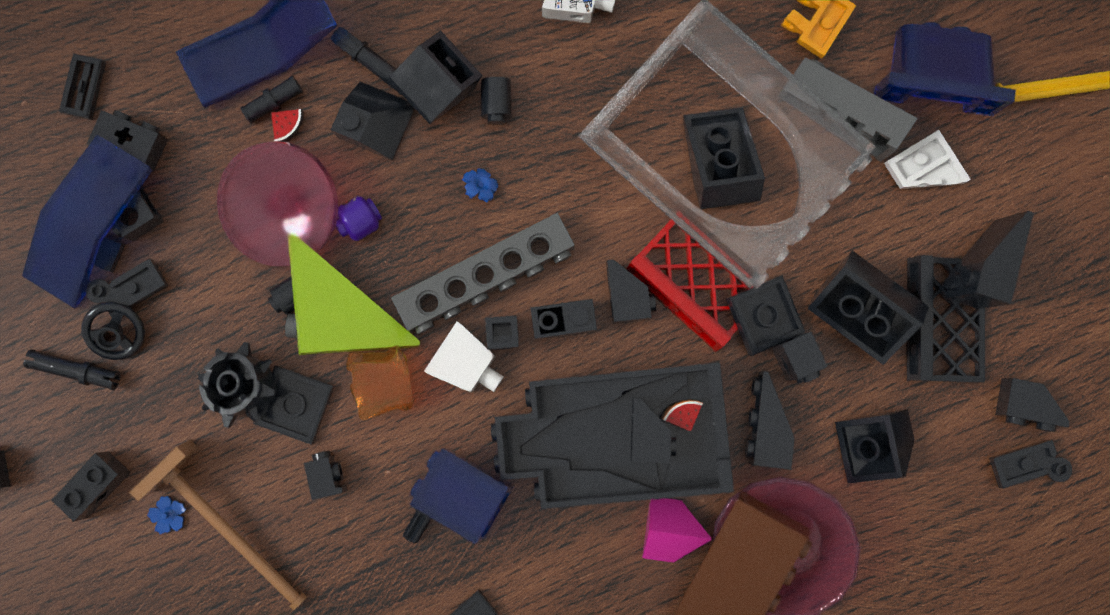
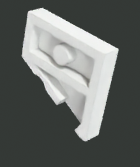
[884,130,971,189]

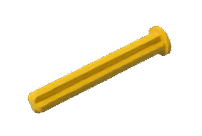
[992,71,1110,108]

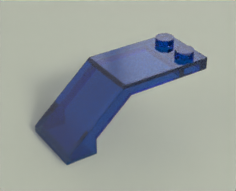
[175,0,337,108]
[22,135,153,309]

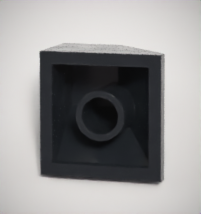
[331,82,415,161]
[835,409,915,483]

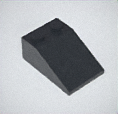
[683,107,765,210]
[945,211,1034,309]

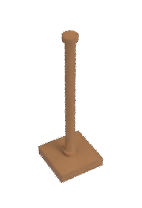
[129,439,307,610]

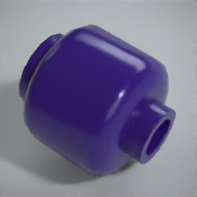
[334,196,382,241]

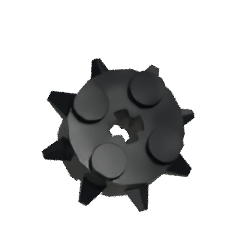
[198,342,277,428]

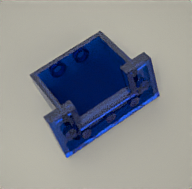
[873,22,1016,116]

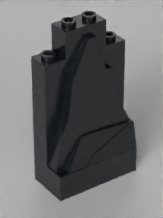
[491,362,734,509]

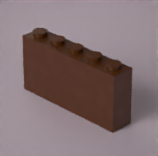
[673,491,813,615]

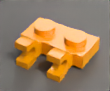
[781,0,856,58]

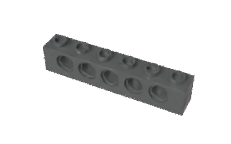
[391,212,575,334]

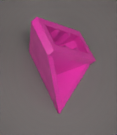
[642,498,712,563]

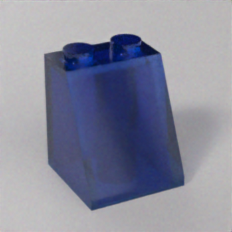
[409,448,515,545]

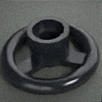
[81,302,145,360]

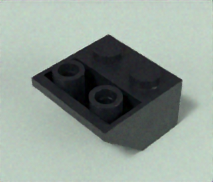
[388,30,483,125]

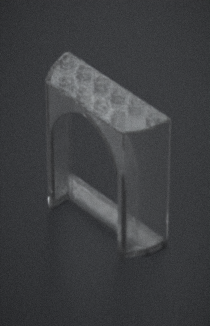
[578,0,876,289]

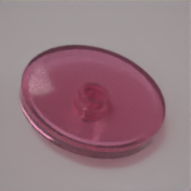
[217,141,338,266]

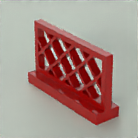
[626,213,756,352]

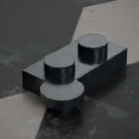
[86,258,169,317]
[989,440,1072,488]

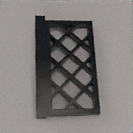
[907,255,985,383]

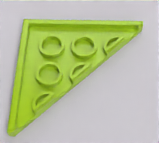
[288,234,420,355]

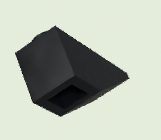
[745,371,795,470]

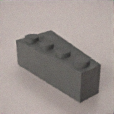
[780,57,918,162]

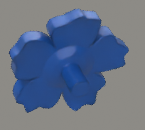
[462,168,499,203]
[147,496,186,534]

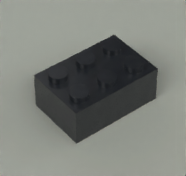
[807,250,929,365]

